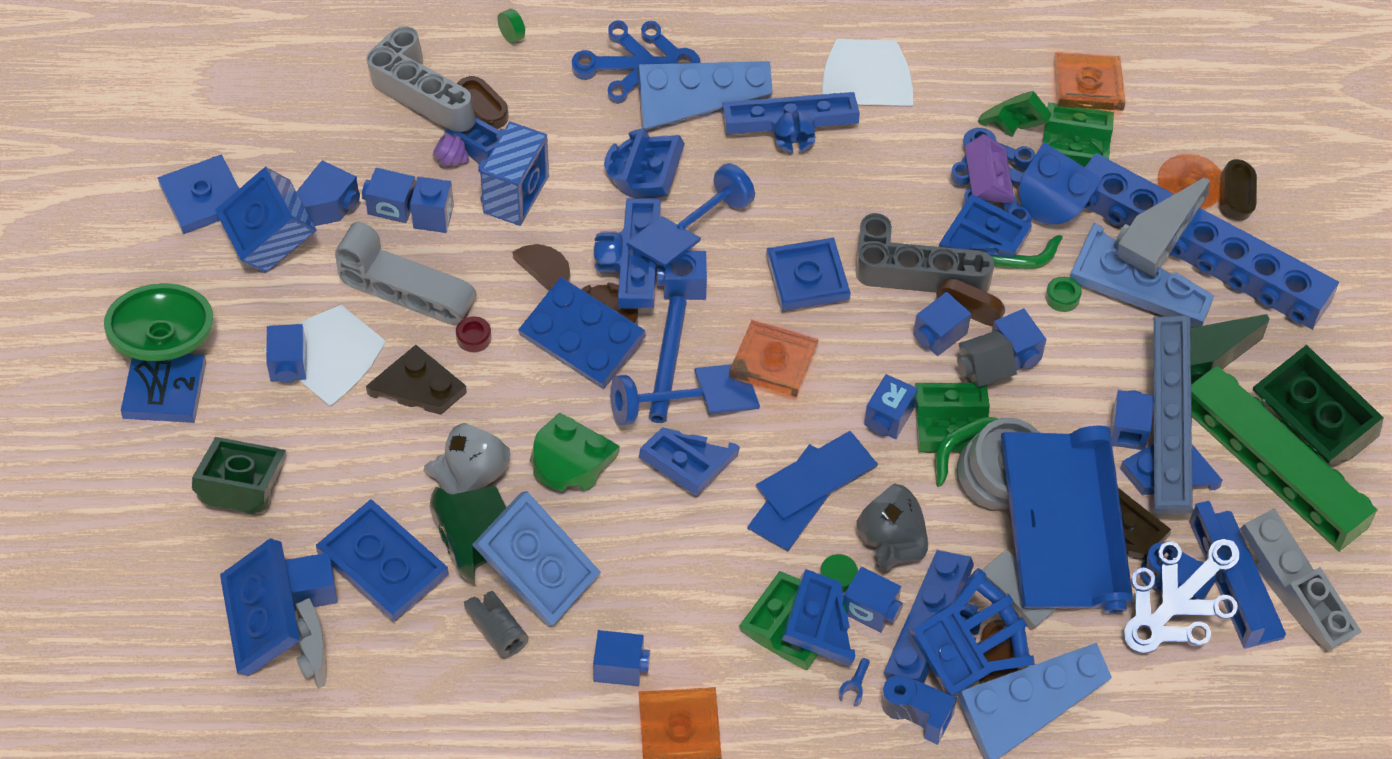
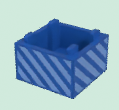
[478,121,549,226]
[215,166,317,273]

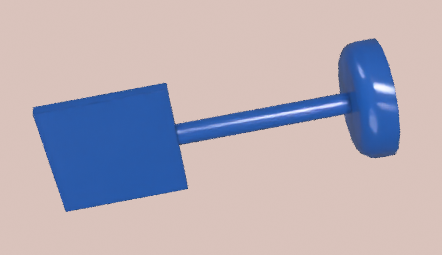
[626,163,755,268]
[610,363,760,426]

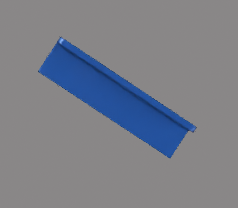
[1189,500,1286,649]

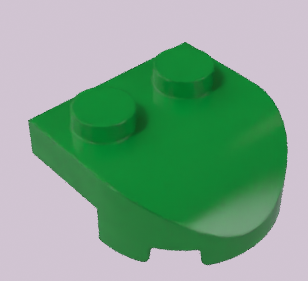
[530,413,620,491]

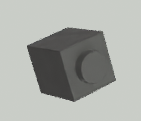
[957,331,1017,387]

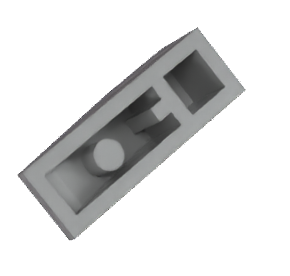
[1116,178,1210,277]

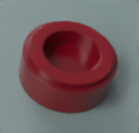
[456,316,492,353]

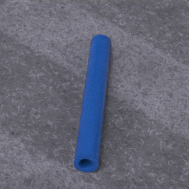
[649,296,687,423]

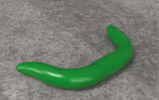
[991,235,1063,269]
[935,417,998,487]

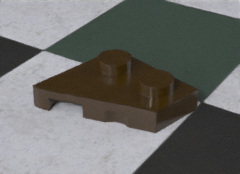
[366,345,467,415]

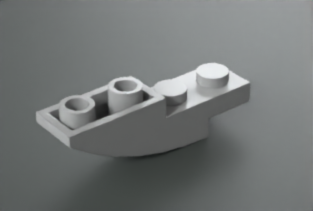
[1240,508,1362,650]

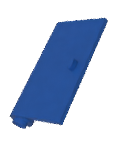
[1001,425,1134,614]

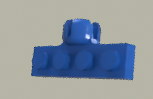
[722,92,860,153]
[594,198,661,308]
[884,550,981,683]

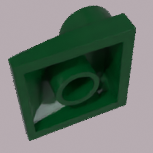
[192,437,286,514]

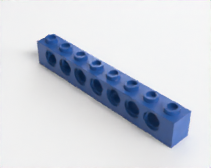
[1084,153,1339,330]

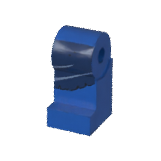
[881,675,957,745]

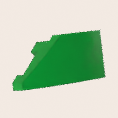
[978,91,1052,137]

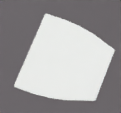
[822,39,913,106]
[264,305,386,406]

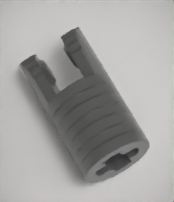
[464,591,529,658]

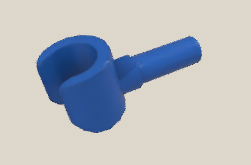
[839,658,870,706]

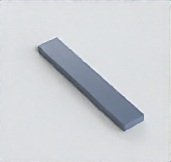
[1153,315,1193,514]

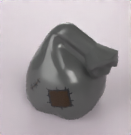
[856,483,928,571]

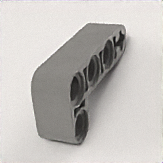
[366,26,476,132]
[335,222,477,325]

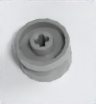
[957,418,1040,510]

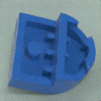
[604,128,685,198]
[1018,142,1102,225]

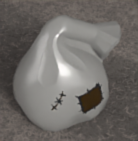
[423,423,510,494]

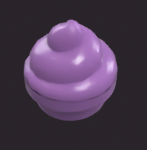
[433,133,469,167]

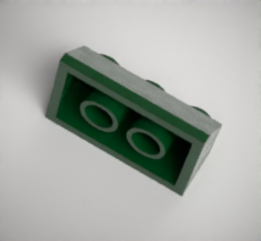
[1253,344,1384,464]

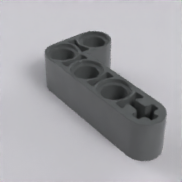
[856,213,994,293]

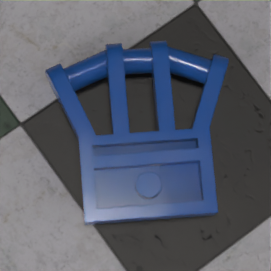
[909,568,1035,696]

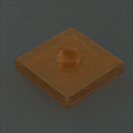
[1053,52,1126,111]
[729,320,819,397]
[639,687,722,759]

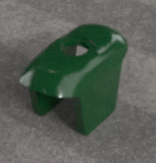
[429,486,506,583]

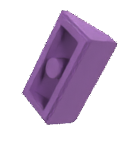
[965,134,1014,203]

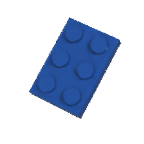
[518,277,646,389]
[316,499,449,622]
[220,538,300,676]

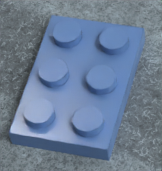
[472,491,601,626]

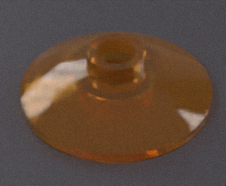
[1157,154,1221,209]

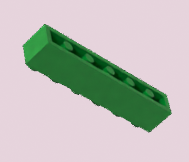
[1191,365,1378,552]

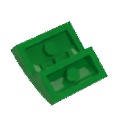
[1042,102,1114,167]
[915,383,990,452]
[739,571,847,670]

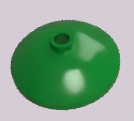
[104,283,214,362]

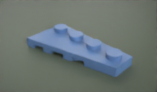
[637,61,773,132]
[1070,222,1214,327]
[957,643,1112,759]

